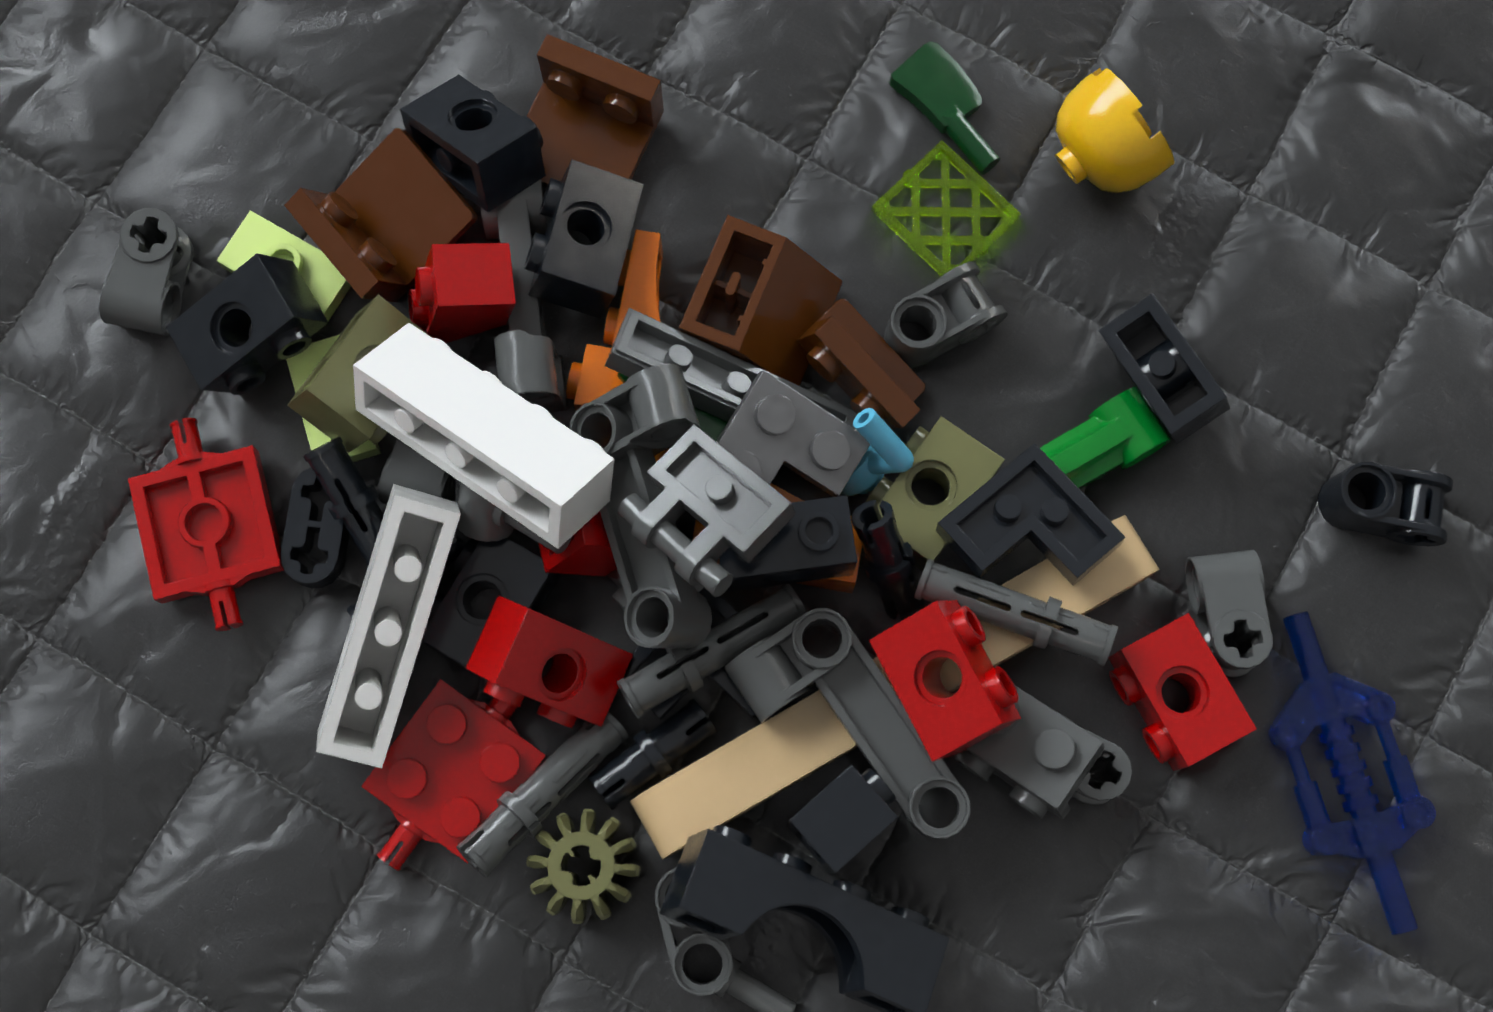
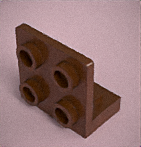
[527,34,664,188]
[284,128,478,302]

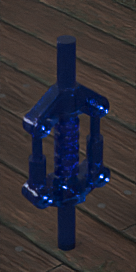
[1269,611,1436,935]

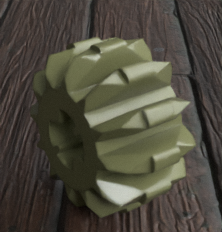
[526,809,641,924]

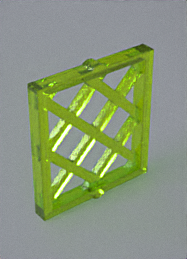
[871,140,1021,276]

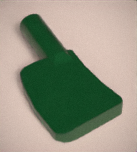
[889,41,1000,175]

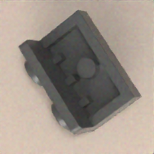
[954,685,1105,820]

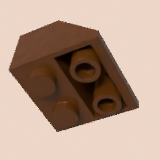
[679,215,843,386]

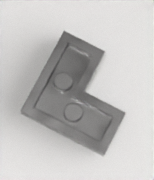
[716,370,870,497]

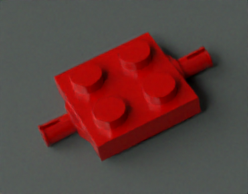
[128,418,284,631]
[361,679,547,871]

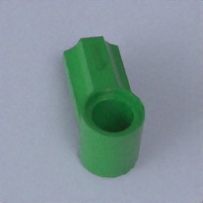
[1040,386,1171,489]

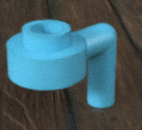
[840,408,914,497]

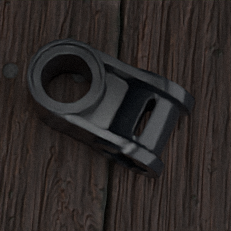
[1318,462,1453,546]

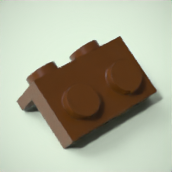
[796,299,925,429]

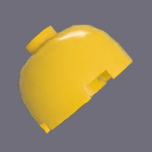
[1055,68,1175,193]

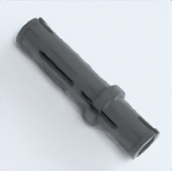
[915,559,1118,666]
[617,584,806,718]
[456,712,628,878]

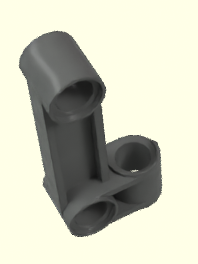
[481,179,569,413]
[569,363,712,649]
[724,608,970,838]

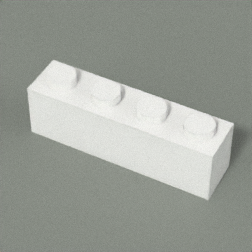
[353,323,614,549]
[316,484,461,768]

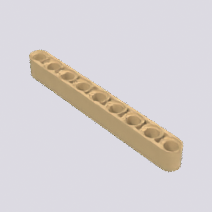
[630,515,1160,860]

